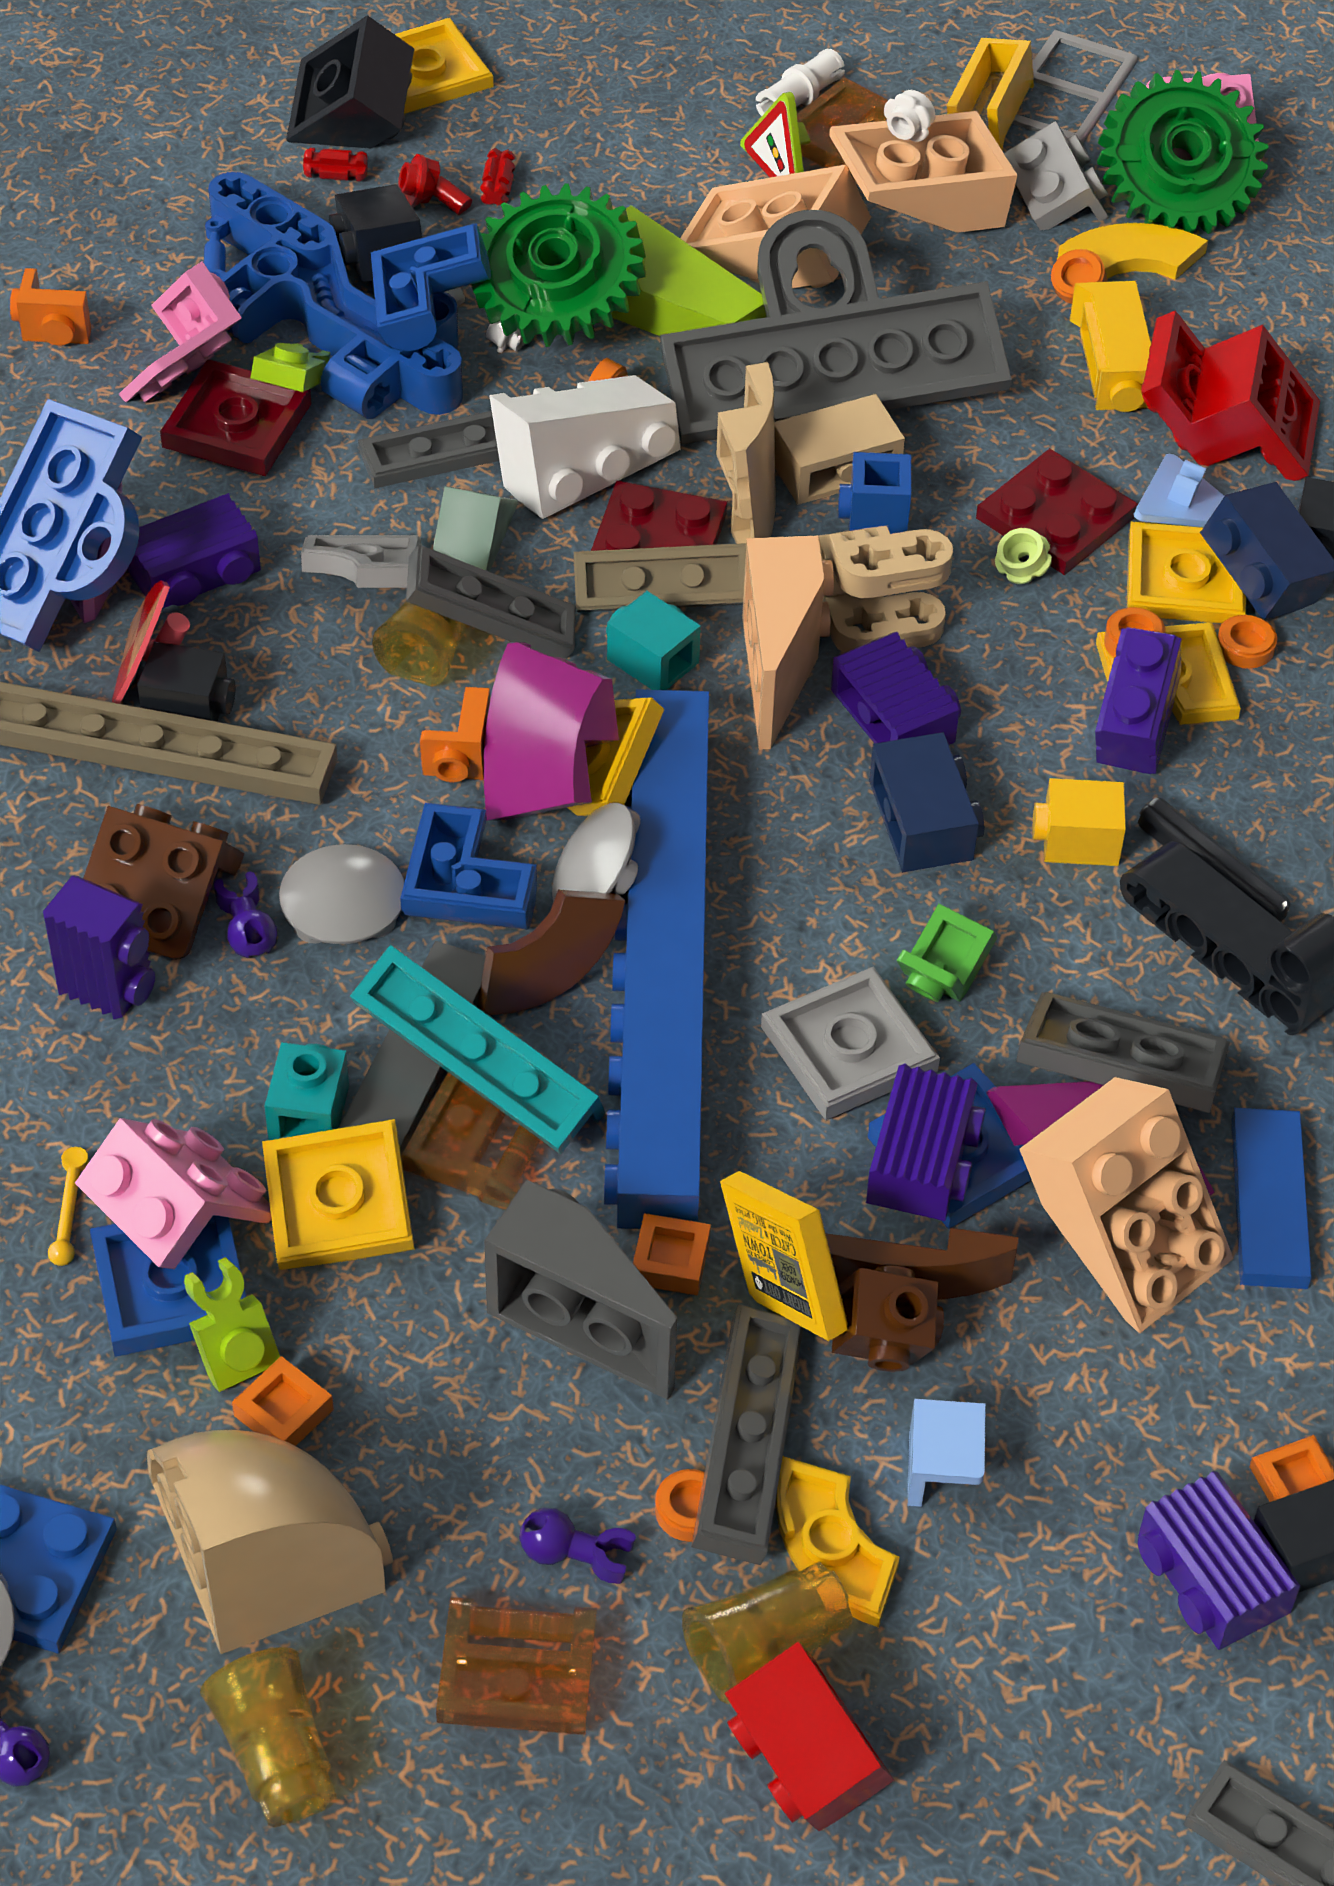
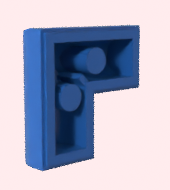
[371,223,491,351]
[400,803,537,930]

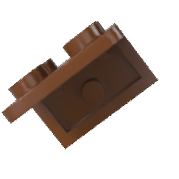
[83,804,245,959]

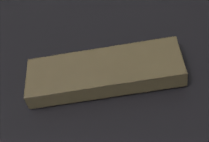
[573,543,746,612]

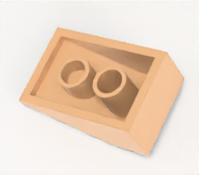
[829,111,1017,233]
[680,165,871,288]
[742,536,834,750]

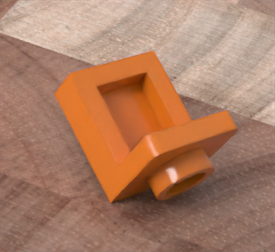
[10,268,92,346]
[420,687,491,783]

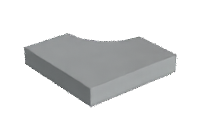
[301,535,421,588]

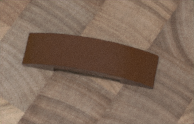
[825,1228,1018,1300]

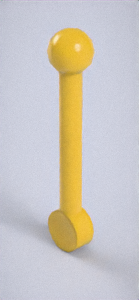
[48,1147,89,1266]

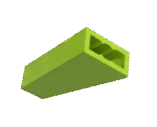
[554,205,767,336]

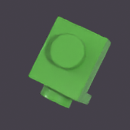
[896,903,997,1002]

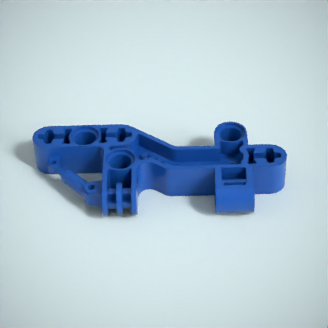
[204,172,463,419]

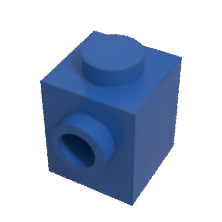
[838,452,911,534]

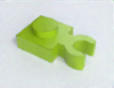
[251,343,330,392]
[184,1257,280,1392]

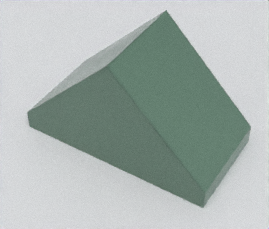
[433,486,518,572]

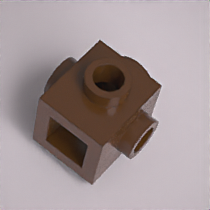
[832,1266,944,1372]

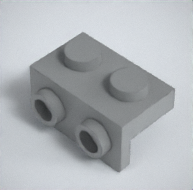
[1004,121,1109,230]

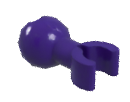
[214,871,277,958]
[519,1507,636,1584]
[0,1712,50,1787]

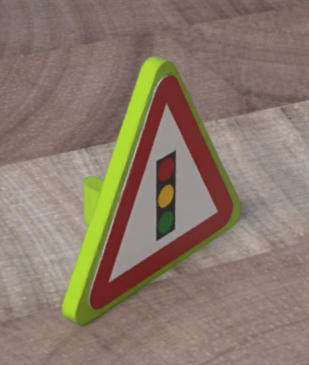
[740,92,811,178]

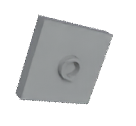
[761,966,940,1121]

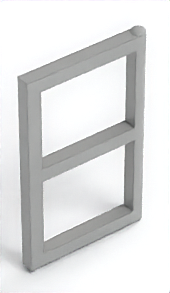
[1012,30,1138,144]

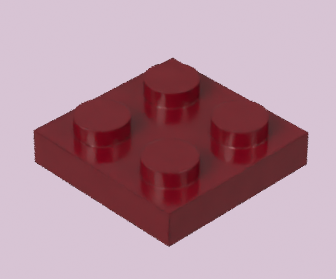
[160,359,312,477]
[976,448,1138,575]
[591,480,728,551]

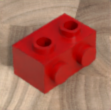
[724,1641,895,1831]

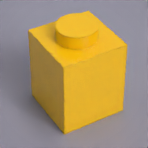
[1032,778,1126,866]

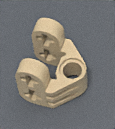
[818,526,953,653]

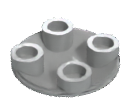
[552,803,640,902]
[279,844,404,944]

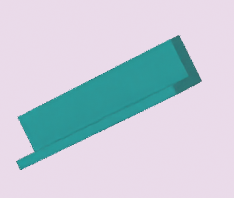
[350,945,605,1155]

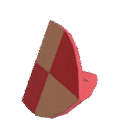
[112,580,190,704]

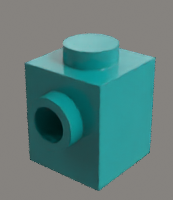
[606,591,701,690]
[264,1042,349,1140]

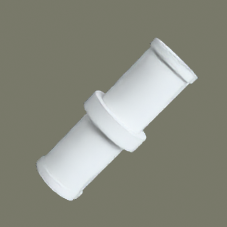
[756,49,845,116]

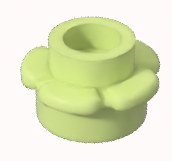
[995,528,1052,584]

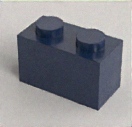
[1200,482,1334,620]
[869,732,985,873]

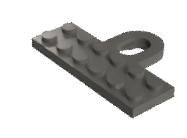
[660,210,1012,445]

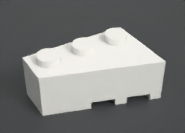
[489,375,681,519]

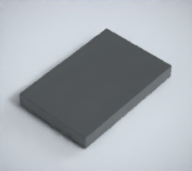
[1016,992,1230,1113]

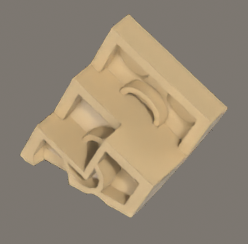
[716,362,776,544]

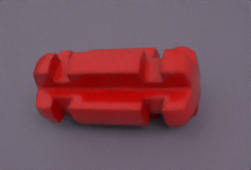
[303,148,368,181]
[480,148,515,205]

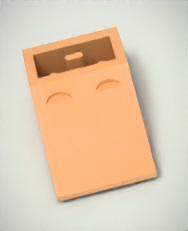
[1019,1077,1234,1333]

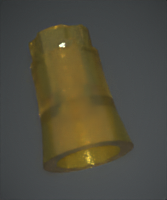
[372,601,469,687]
[682,1562,853,1704]
[200,1647,337,1827]

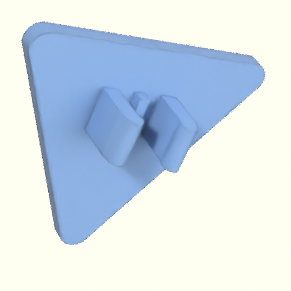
[1134,454,1224,528]

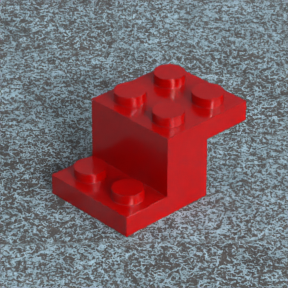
[1141,310,1320,481]

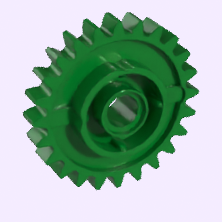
[1097,70,1269,234]
[471,183,646,347]

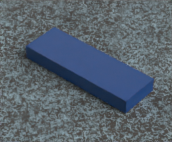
[1231,1107,1311,1289]

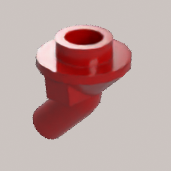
[398,154,472,215]

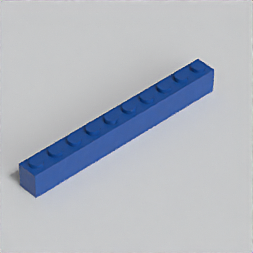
[604,689,709,1229]

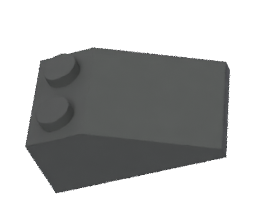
[484,1179,677,1400]

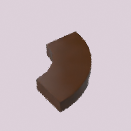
[477,889,625,1015]

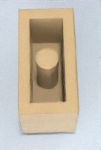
[774,394,905,505]

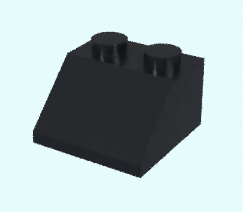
[286,15,414,149]

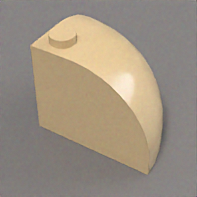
[147,1430,393,1654]

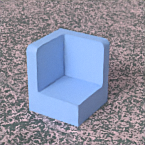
[907,1399,985,1507]

